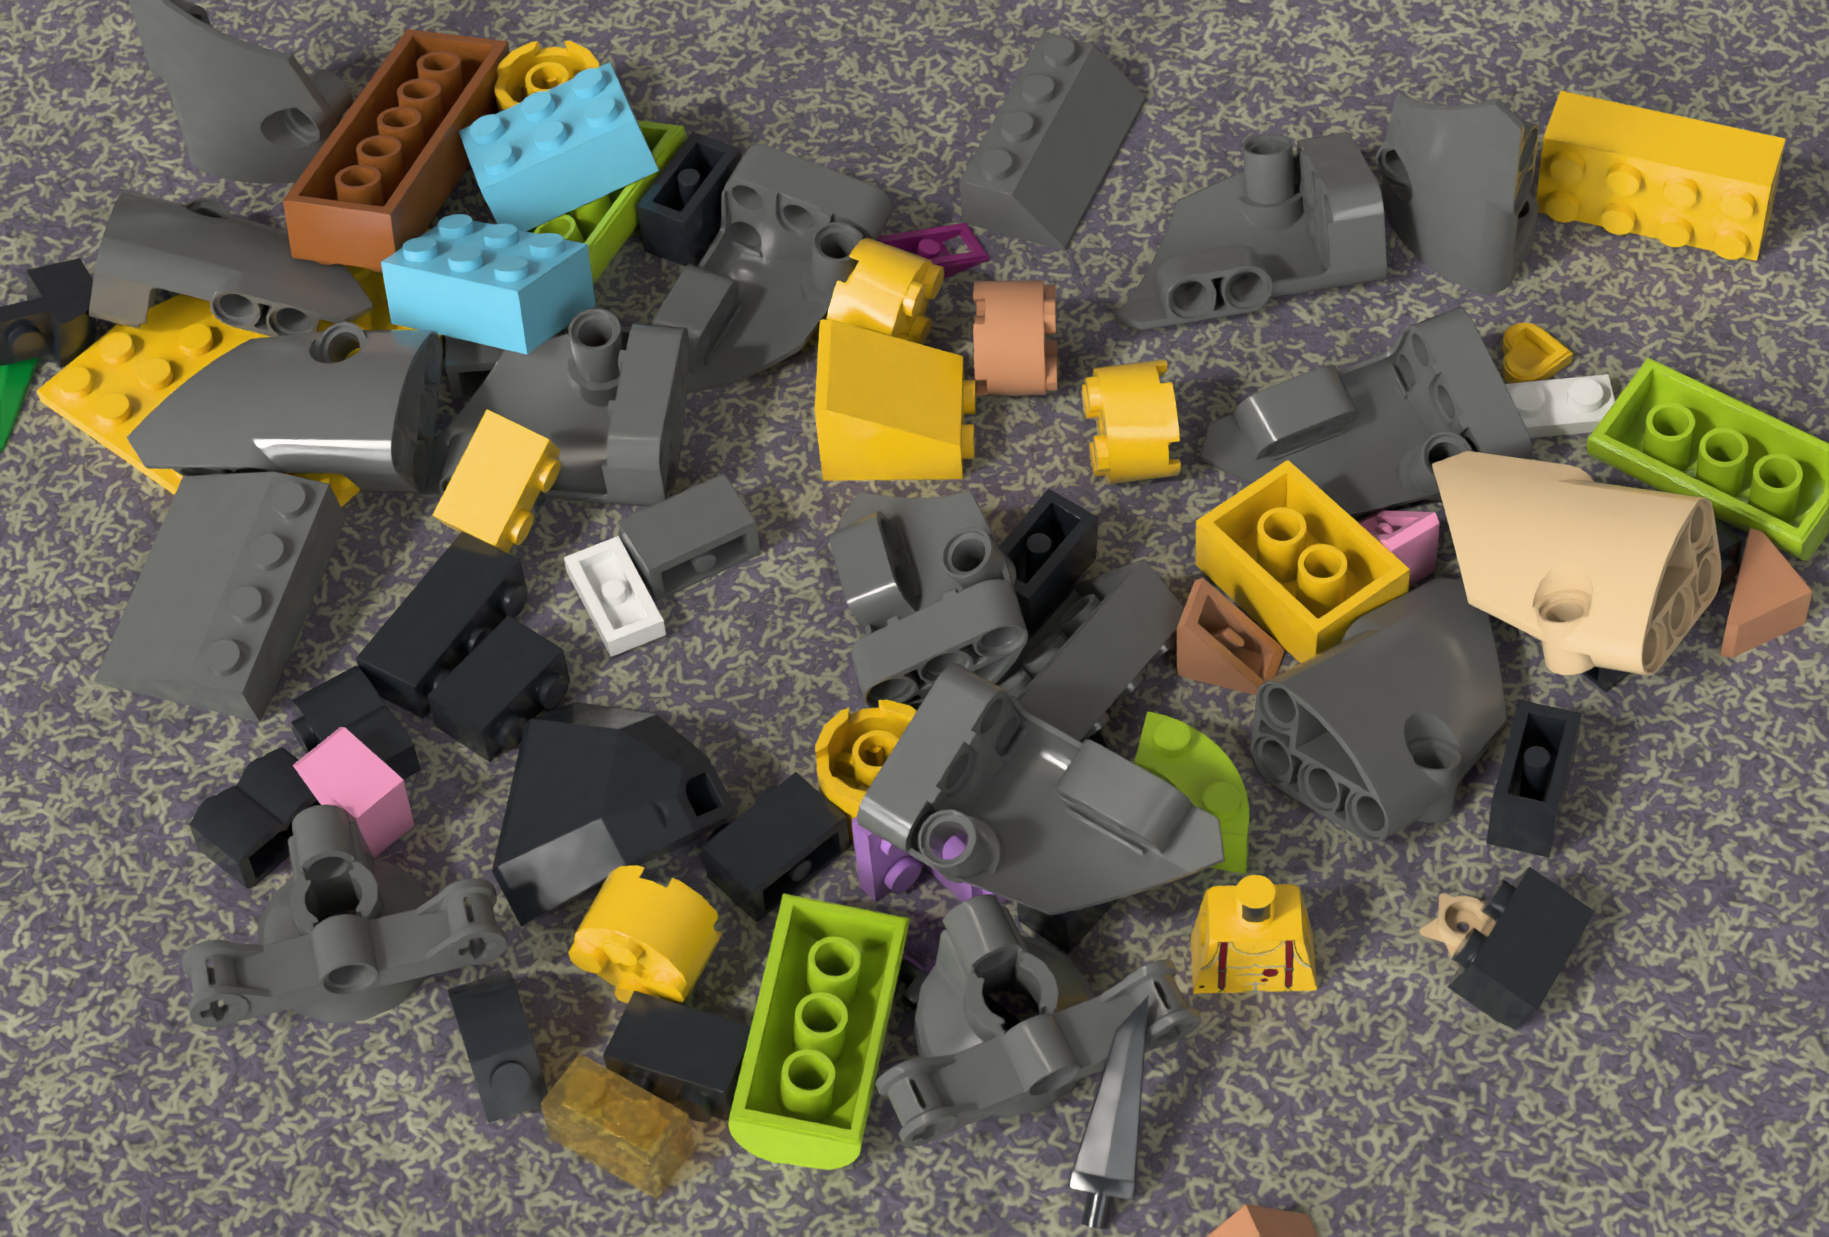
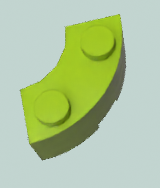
[1134,711,1249,874]

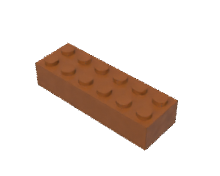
[283,29,510,272]

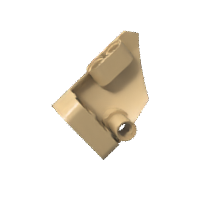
[1432,451,1722,676]

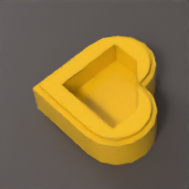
[1502,322,1573,384]

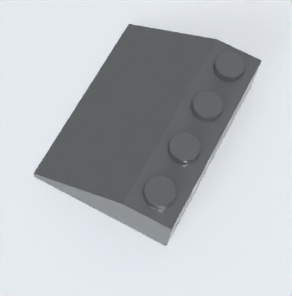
[94,472,346,722]

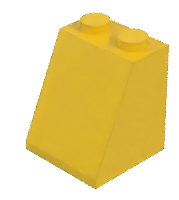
[814,319,976,481]

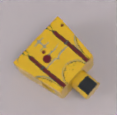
[1191,875,1317,994]

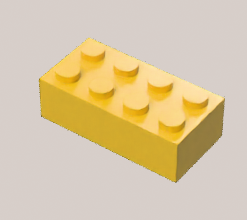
[1536,90,1786,261]

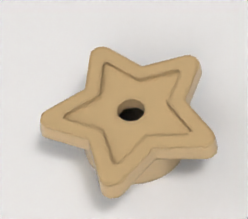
[1420,893,1489,964]

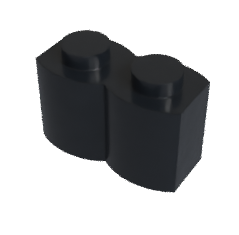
[290,665,421,780]
[189,747,321,889]

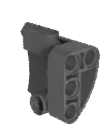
[129,0,353,184]
[652,144,894,394]
[1199,307,1532,517]
[127,322,443,493]
[1251,577,1507,843]

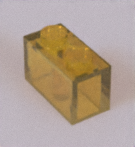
[540,1053,695,1200]

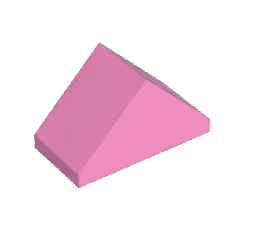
[1358,511,1440,586]
[293,727,414,858]

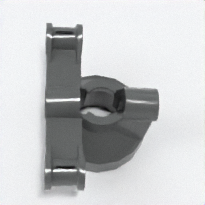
[182,804,507,1027]
[875,894,1202,1147]

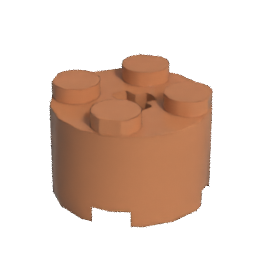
[973,280,1058,396]

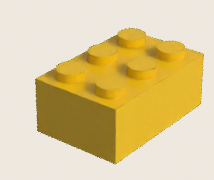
[1195,460,1410,663]

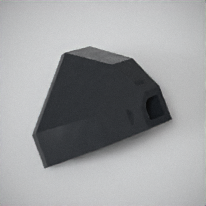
[492,702,738,927]

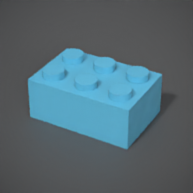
[459,62,659,231]
[381,214,596,354]

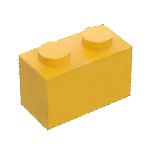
[433,410,561,553]

